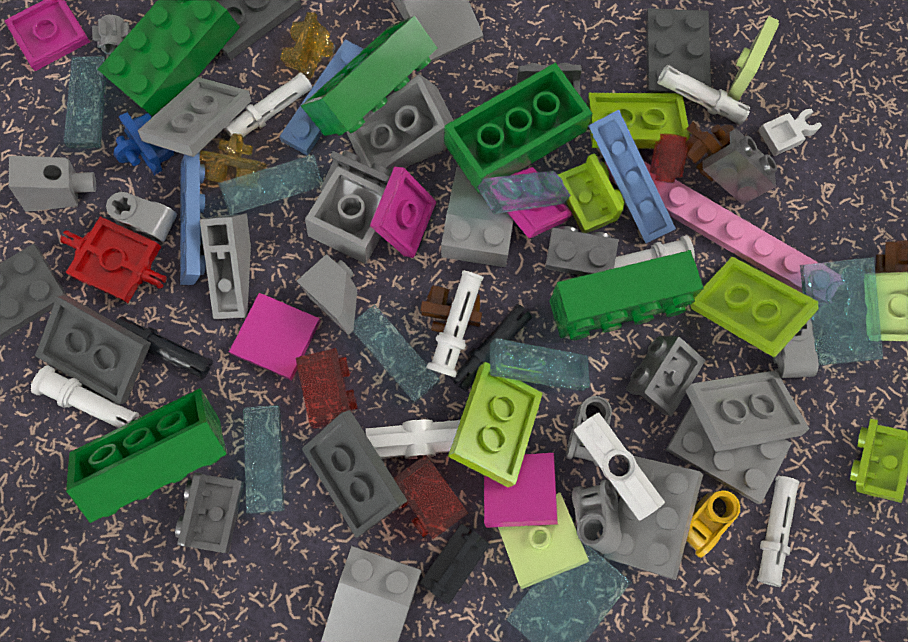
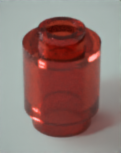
[650,133,689,183]

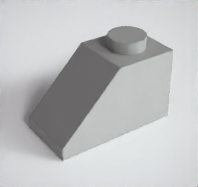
[297,254,358,335]

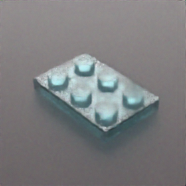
[800,257,883,365]
[506,543,631,642]

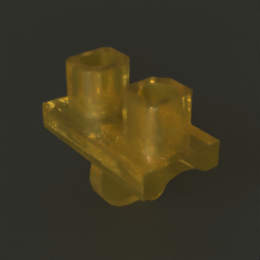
[280,12,335,79]
[199,133,267,189]

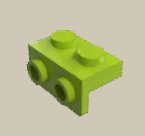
[555,153,624,233]
[850,418,908,503]

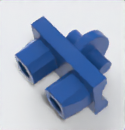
[113,112,174,176]

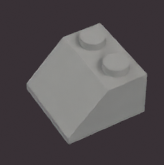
[305,166,385,264]

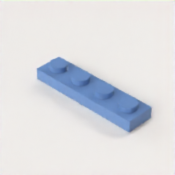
[279,39,363,156]
[588,110,676,243]
[180,152,206,285]

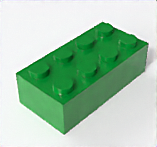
[97,0,240,116]
[301,16,438,136]
[444,62,593,194]
[549,250,704,340]
[66,388,227,523]

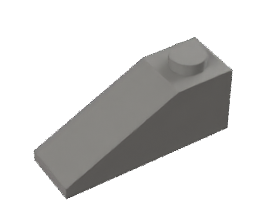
[200,213,251,319]

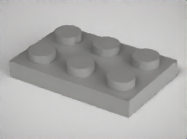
[138,77,251,157]
[686,370,809,452]
[666,403,792,504]
[604,456,703,580]

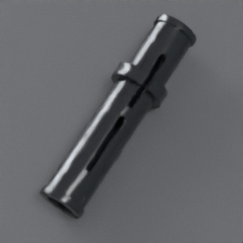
[450,304,532,392]
[115,316,213,379]

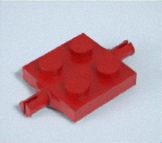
[60,216,167,304]

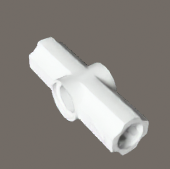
[573,412,665,521]
[366,419,460,459]

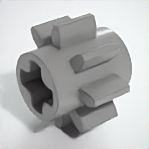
[92,15,131,55]

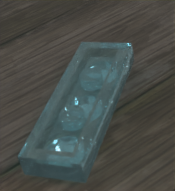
[63,56,107,148]
[218,155,323,215]
[477,171,571,214]
[352,304,440,404]
[490,338,590,391]
[243,405,285,514]

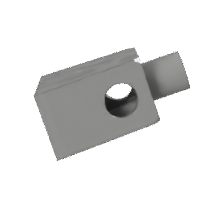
[9,156,96,212]

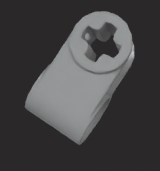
[106,192,177,245]
[773,319,819,378]
[566,396,612,466]
[572,479,622,554]

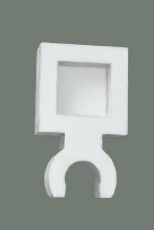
[758,109,822,156]

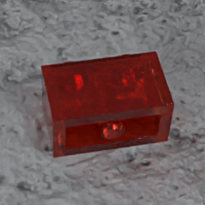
[296,348,358,429]
[394,455,468,540]

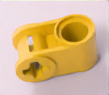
[686,490,740,558]

